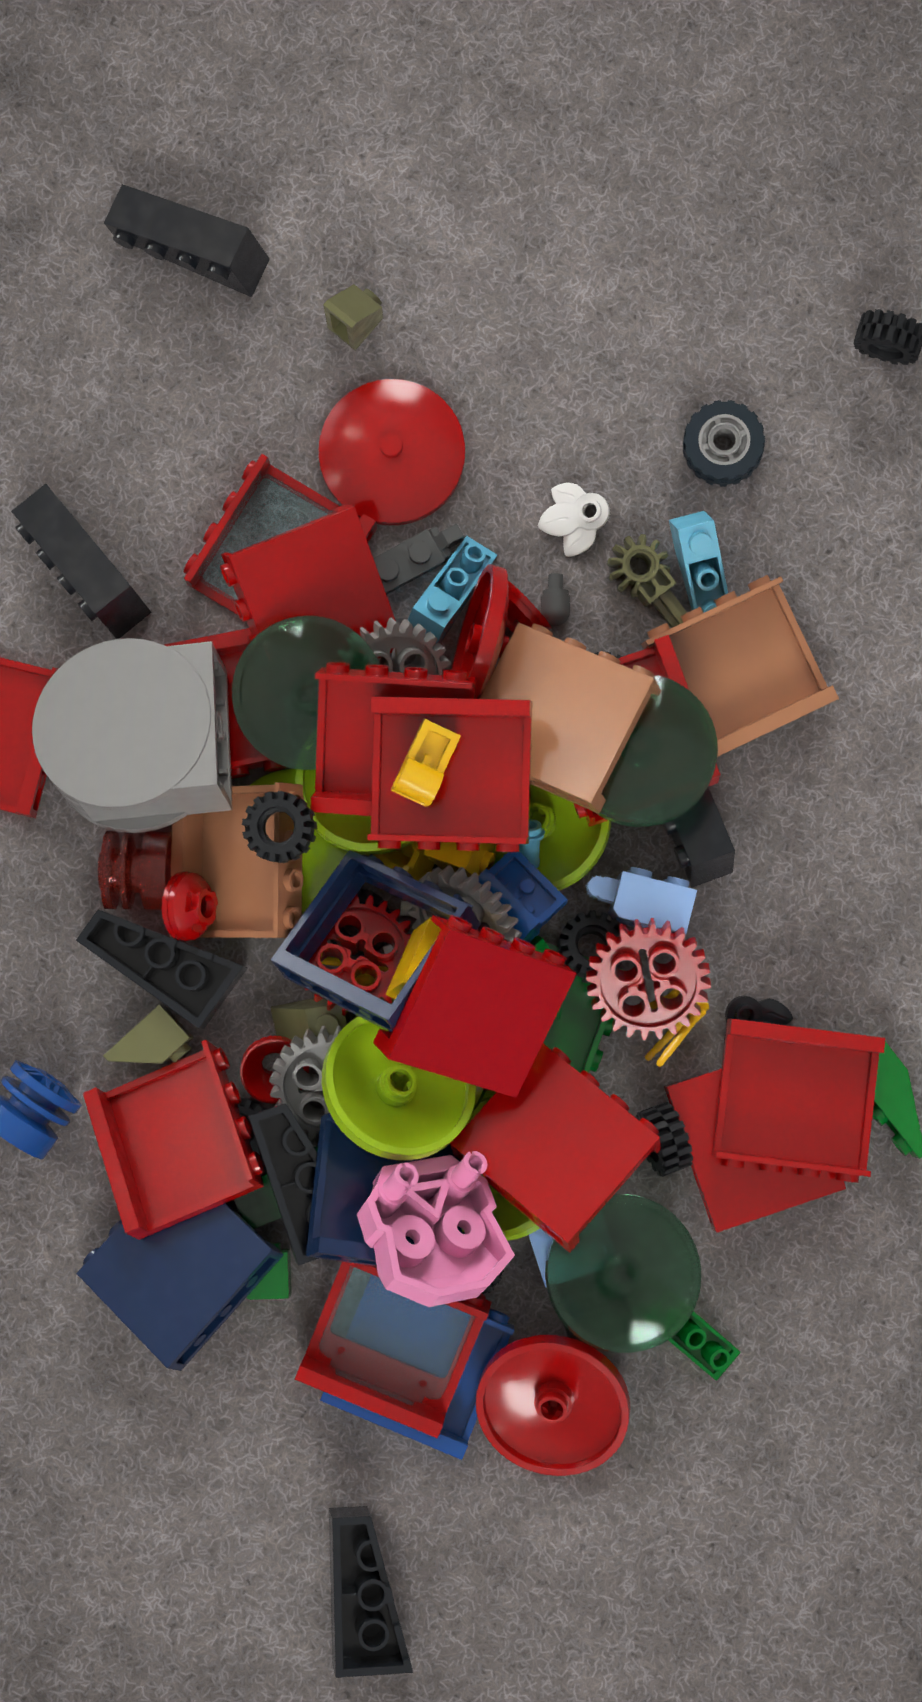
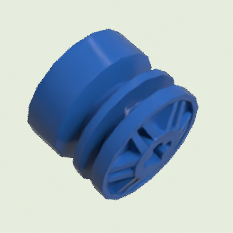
[0,1060,82,1159]

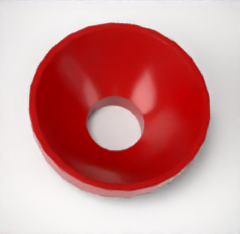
[506,581,552,633]
[162,871,218,941]
[240,1036,309,1104]

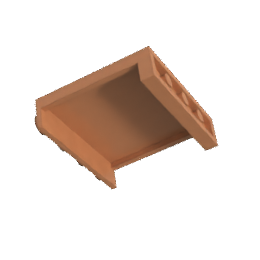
[641,575,839,758]
[480,623,661,814]
[170,782,304,938]

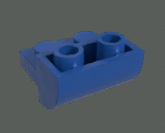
[478,851,568,942]

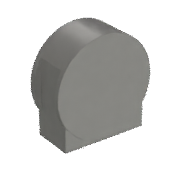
[32,638,233,833]

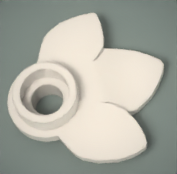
[538,483,610,557]

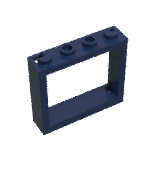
[271,850,481,1033]

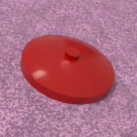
[319,379,465,526]
[451,564,509,699]
[476,1335,631,1476]

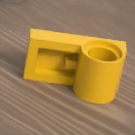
[391,718,461,808]

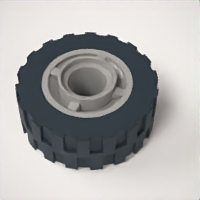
[683,400,765,487]

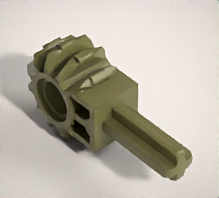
[607,534,687,628]

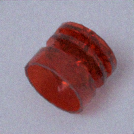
[98,831,172,910]

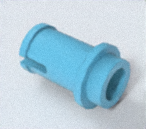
[519,819,545,868]

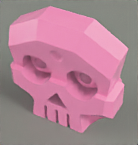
[357,1151,515,1307]

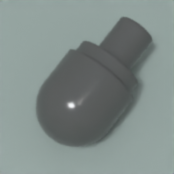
[541,573,570,626]

